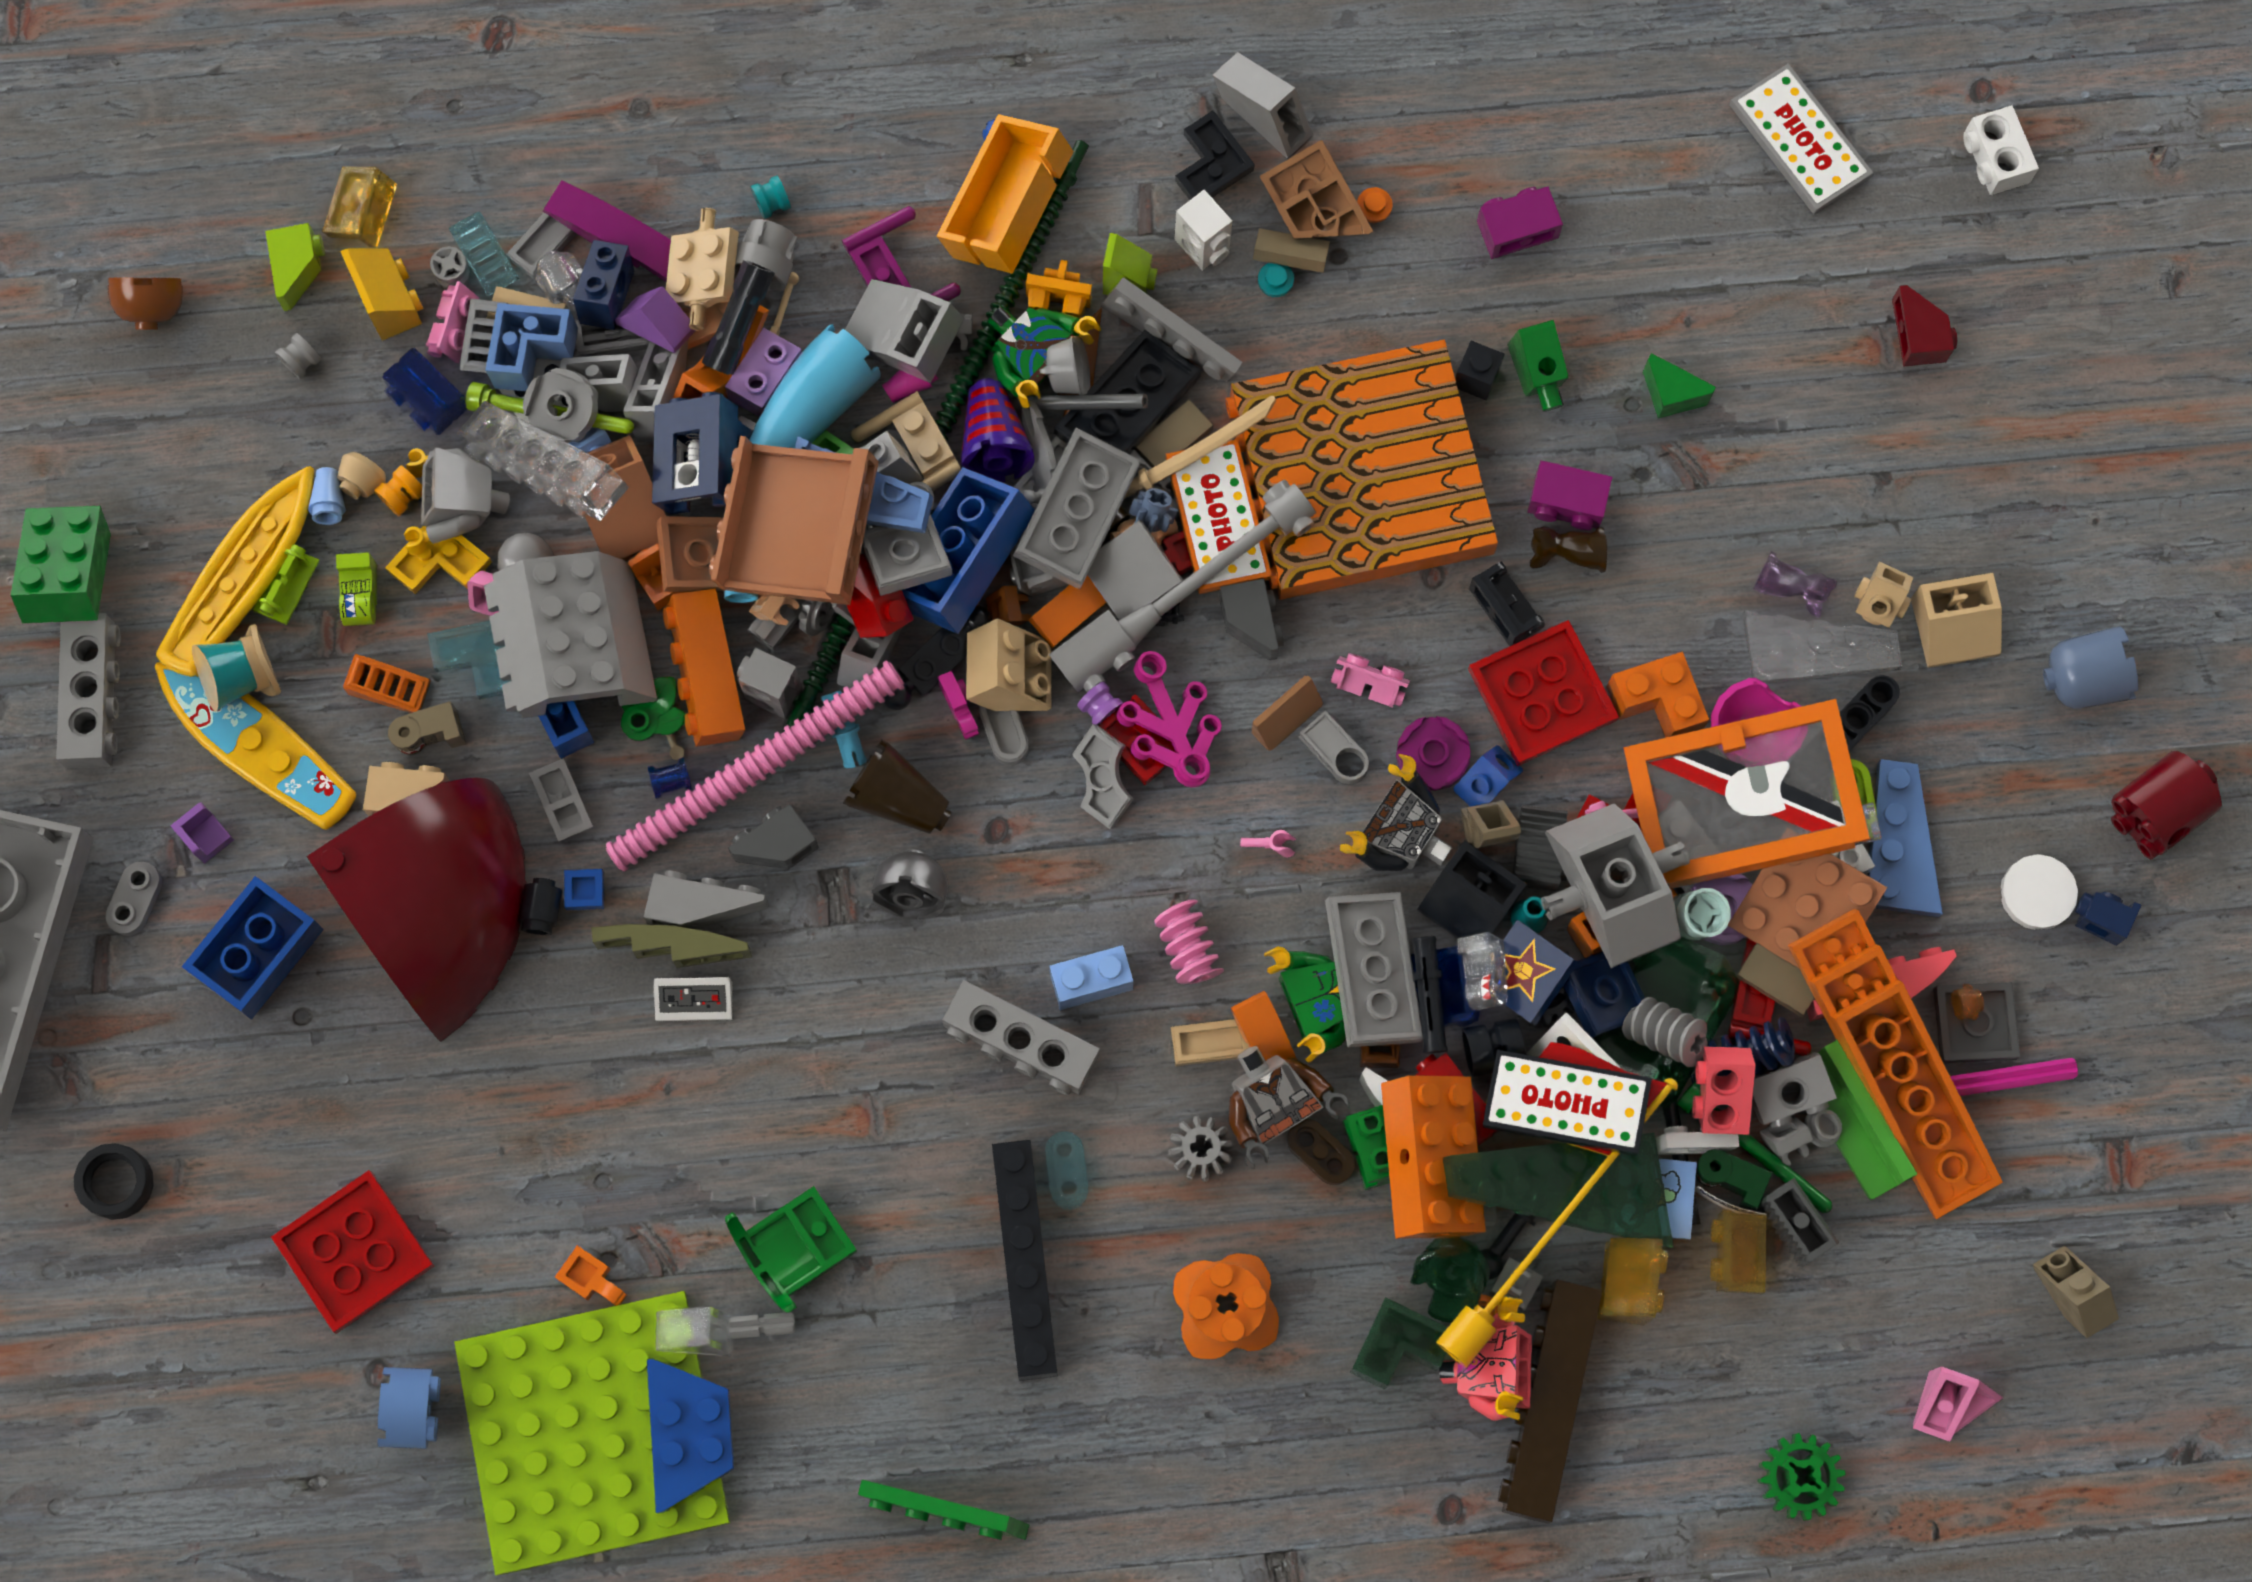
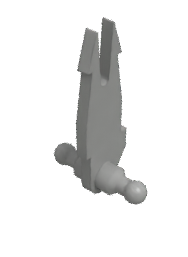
[1022,401,1057,504]

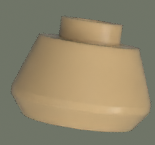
[337,452,386,500]

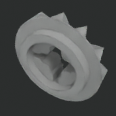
[798,600,836,636]

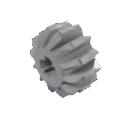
[1168,1116,1234,1182]

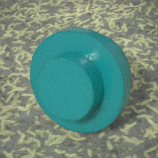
[1258,263,1294,297]

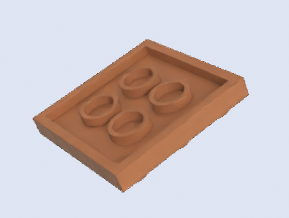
[1728,828,1887,968]

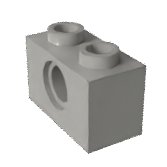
[1752,1052,1837,1128]

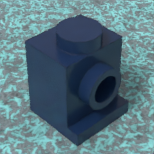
[2075,892,2142,946]

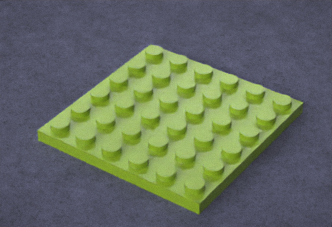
[454,1291,730,1576]

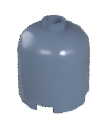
[2043,626,2138,709]

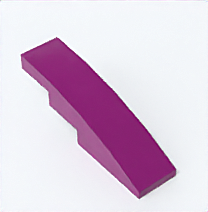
[542,180,671,282]

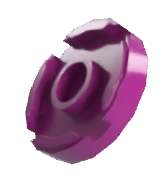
[1396,716,1471,791]

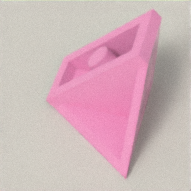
[1913,1366,2003,1442]

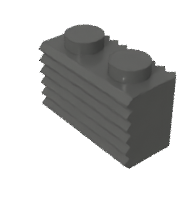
[1512,805,1568,891]
[1758,1178,1839,1267]

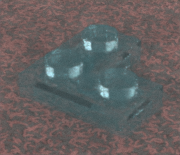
[427,620,512,700]

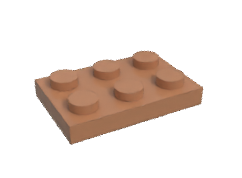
[656,516,724,592]

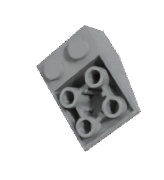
[845,279,964,383]

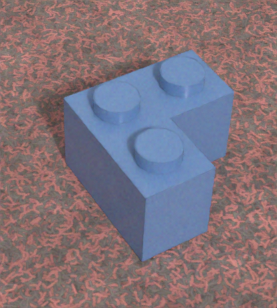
[485,303,578,391]

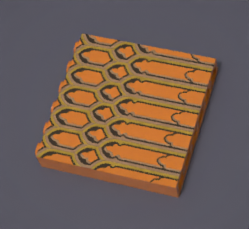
[1225,339,1498,600]

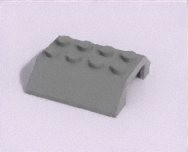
[484,551,657,718]

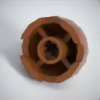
[107,277,183,330]

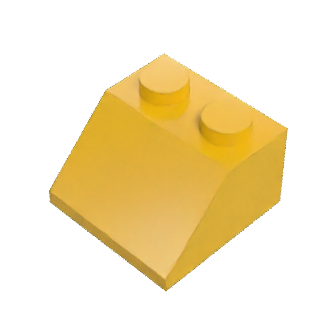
[340,248,424,341]

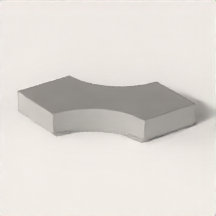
[1072,724,1134,829]

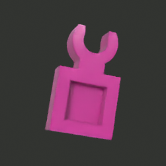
[938,670,979,740]

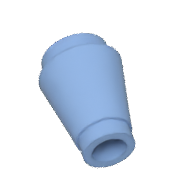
[308,467,346,525]

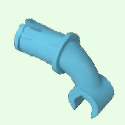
[821,690,867,768]

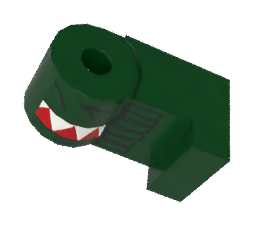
[1696,1149,1772,1211]

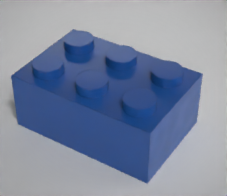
[182,876,324,1020]

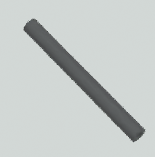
[1011,394,1148,411]

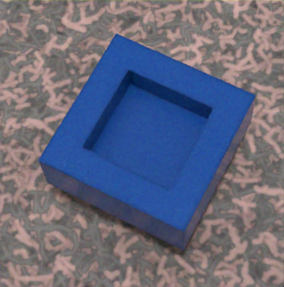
[564,869,604,910]

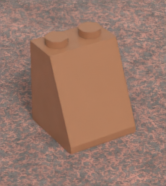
[562,435,666,561]

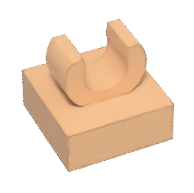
[749,595,799,625]

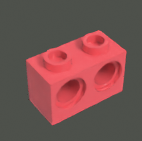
[1692,1046,1756,1135]

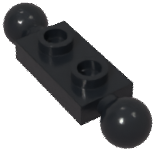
[884,605,992,710]

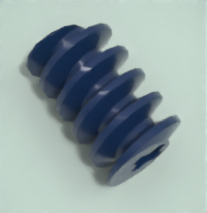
[1708,1017,1795,1076]

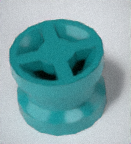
[750,175,791,219]

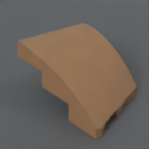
[1260,140,1373,239]

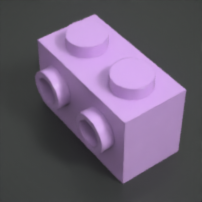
[725,328,802,417]

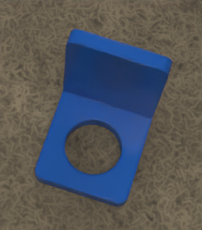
[1453,745,1524,807]

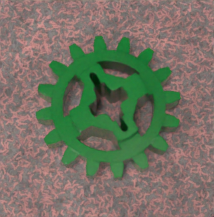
[1758,1433,1846,1521]

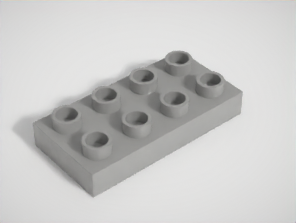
[0,810,94,1131]

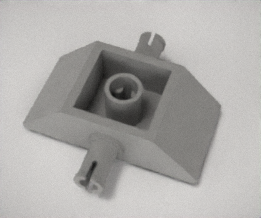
[1541,804,1690,968]

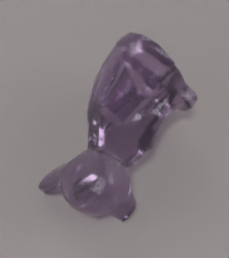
[1753,551,1837,617]

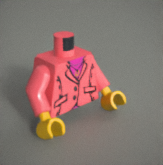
[1439,1297,1532,1421]

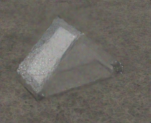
[656,1306,733,1356]

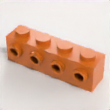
[663,588,746,747]

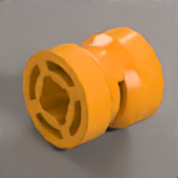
[374,465,422,517]

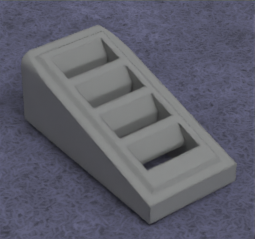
[460,299,508,374]

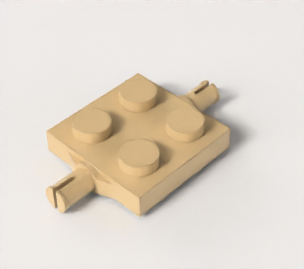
[666,208,739,330]

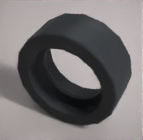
[74,1143,154,1220]

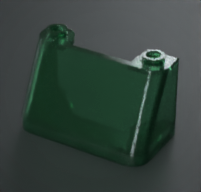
[1582,937,1739,1109]

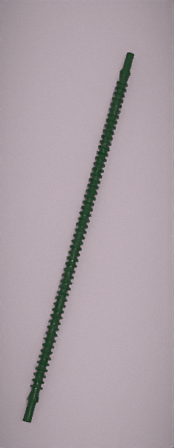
[782,140,1089,732]

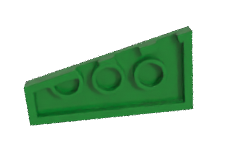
[858,1480,1030,1540]

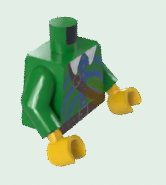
[987,306,1101,408]

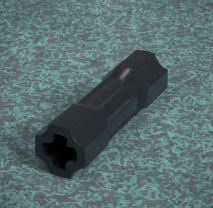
[702,260,775,375]

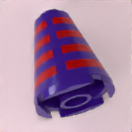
[961,378,1035,483]

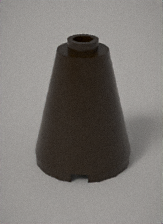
[843,739,952,834]

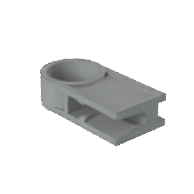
[1298,710,1369,785]

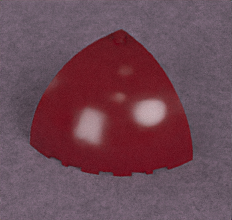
[306,777,527,1042]

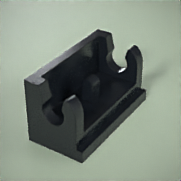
[1469,561,1545,646]

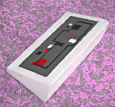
[654,977,733,1021]

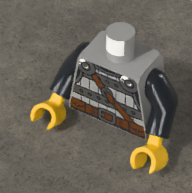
[1340,754,1452,871]

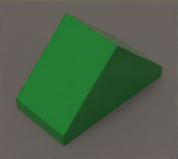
[1643,353,1716,418]

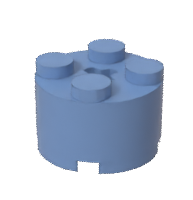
[378,1367,441,1449]

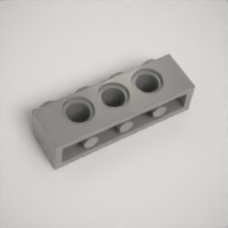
[56,613,121,769]
[942,980,1100,1096]

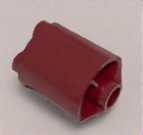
[2111,751,2222,860]

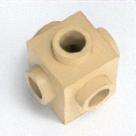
[1854,561,1913,628]

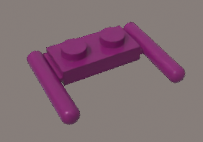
[841,206,961,301]

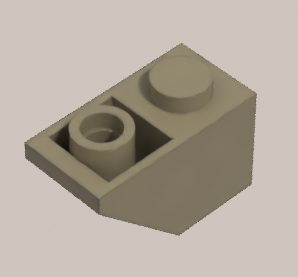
[2033,1245,2119,1338]

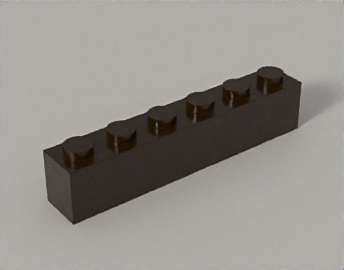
[1498,1279,1603,1524]

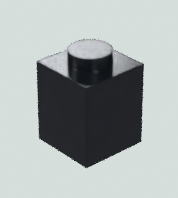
[1455,340,1505,401]

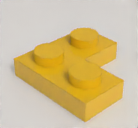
[385,526,492,594]

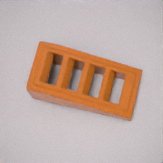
[343,654,431,713]

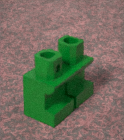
[1342,1105,1390,1191]

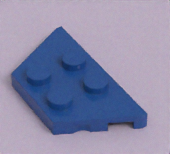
[647,1359,734,1514]

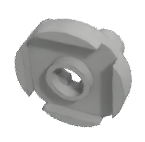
[523,368,599,444]

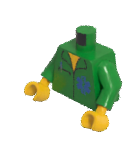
[1264,946,1346,1063]

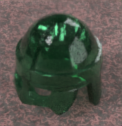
[1410,1237,1490,1323]

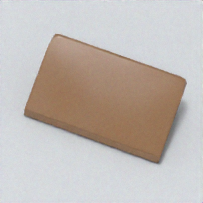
[1251,675,1323,751]

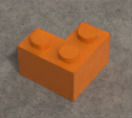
[1606,651,1709,738]

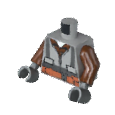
[1228,1046,1350,1169]

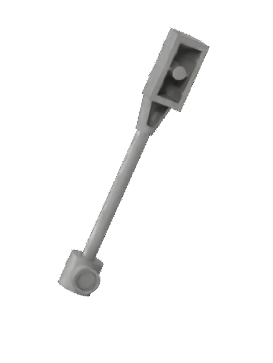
[1049,480,1316,693]

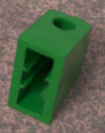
[1507,320,1568,412]

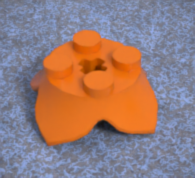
[1173,1253,1279,1360]

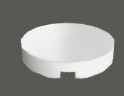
[2001,854,2078,930]

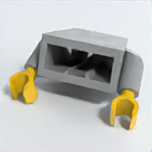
[404,447,510,555]

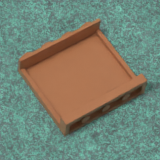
[709,436,879,605]

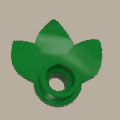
[621,677,686,741]

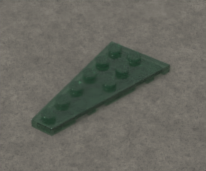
[1443,1133,1674,1249]

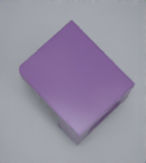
[170,802,234,864]

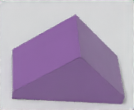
[615,286,696,353]

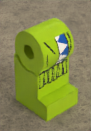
[336,552,377,626]

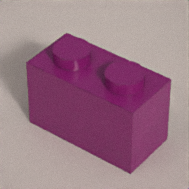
[1477,186,1563,259]
[1527,460,1612,530]

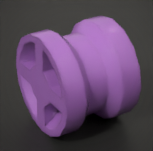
[1077,682,1123,725]

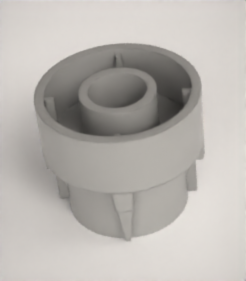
[734,219,797,292]

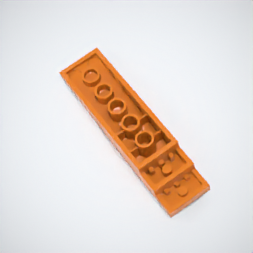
[1788,909,2003,1219]

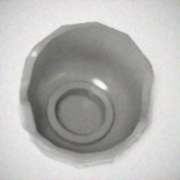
[497,532,554,571]

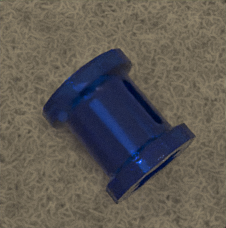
[648,758,693,799]

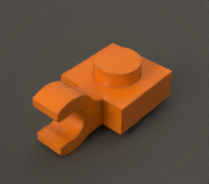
[555,1245,627,1306]

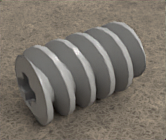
[1622,997,1708,1067]

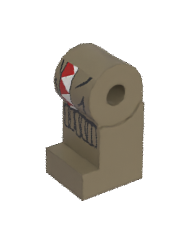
[388,701,466,755]

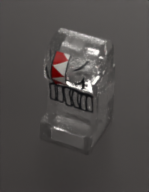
[1457,932,1508,1011]

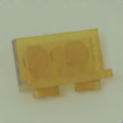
[1710,1210,1766,1294]

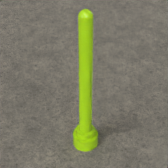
[465,382,634,434]

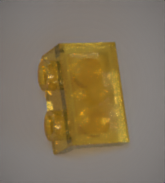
[322,166,397,247]

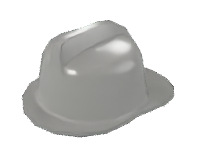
[1040,336,1090,395]

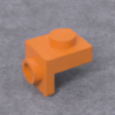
[628,543,685,611]

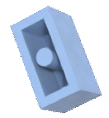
[1049,945,1134,1010]

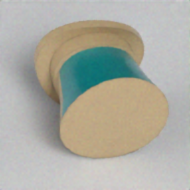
[192,624,281,712]

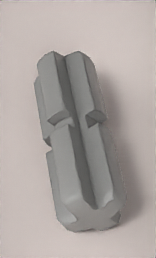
[728,1312,796,1339]

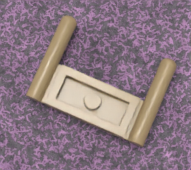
[851,391,961,491]

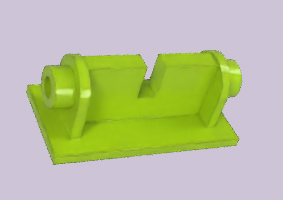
[253,544,320,625]

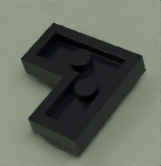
[1175,110,1255,200]

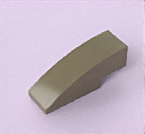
[1461,800,1521,848]

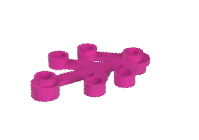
[1116,651,1222,788]

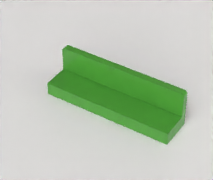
[1818,1040,1917,1200]

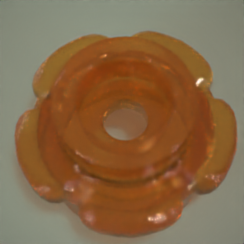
[1951,983,1984,1021]

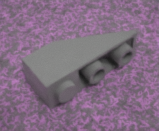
[644,871,768,929]

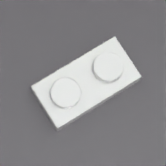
[1651,1126,1739,1155]

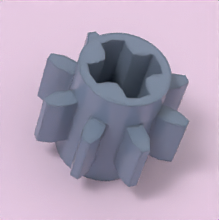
[1129,488,1178,533]

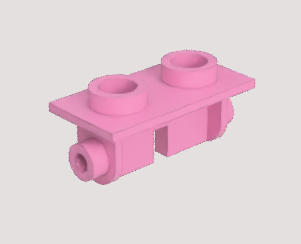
[426,281,479,363]
[1331,653,1410,708]

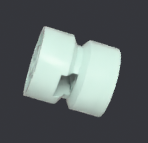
[1673,888,1731,942]

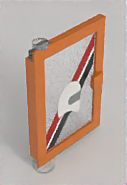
[1623,699,1882,889]

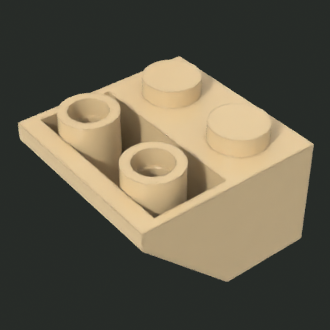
[1911,573,2002,668]
[966,618,1052,711]

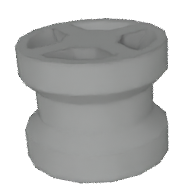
[430,246,471,290]
[275,333,322,379]

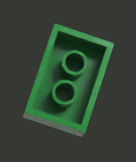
[11,505,111,623]

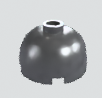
[871,849,948,919]

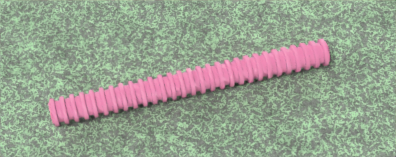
[606,660,905,872]

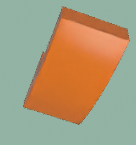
[1028,575,1107,648]
[1231,991,1297,1061]

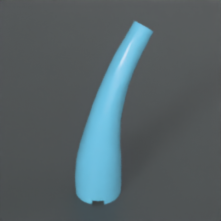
[724,324,881,603]

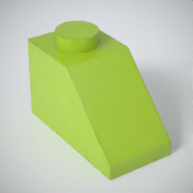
[265,223,325,311]
[1103,233,1158,295]

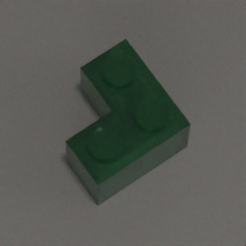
[1349,1297,1448,1390]

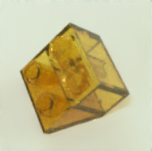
[1597,1238,1668,1326]

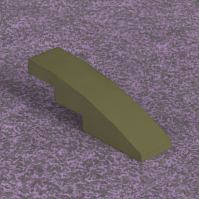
[591,924,752,968]

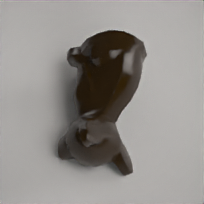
[1530,526,1607,573]

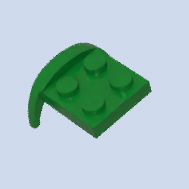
[725,1186,857,1313]

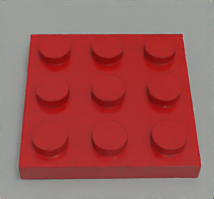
[1468,620,1619,766]
[271,1170,434,1334]

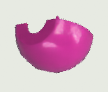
[1711,678,1808,767]

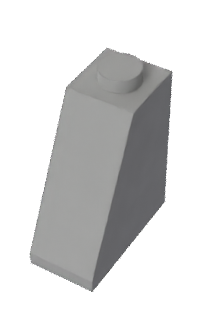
[1213,52,1313,158]

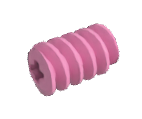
[1154,899,1224,984]

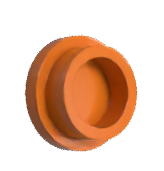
[1357,187,1393,223]

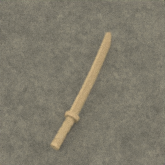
[1124,396,1276,499]

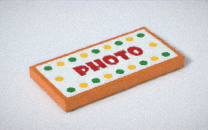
[1165,439,1272,594]

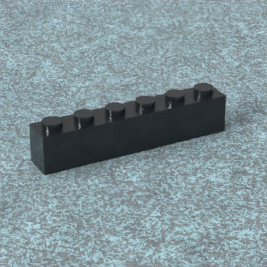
[992,1140,1058,1381]

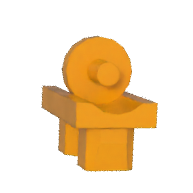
[1026,259,1092,318]

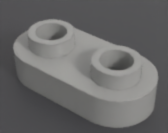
[105,862,163,936]

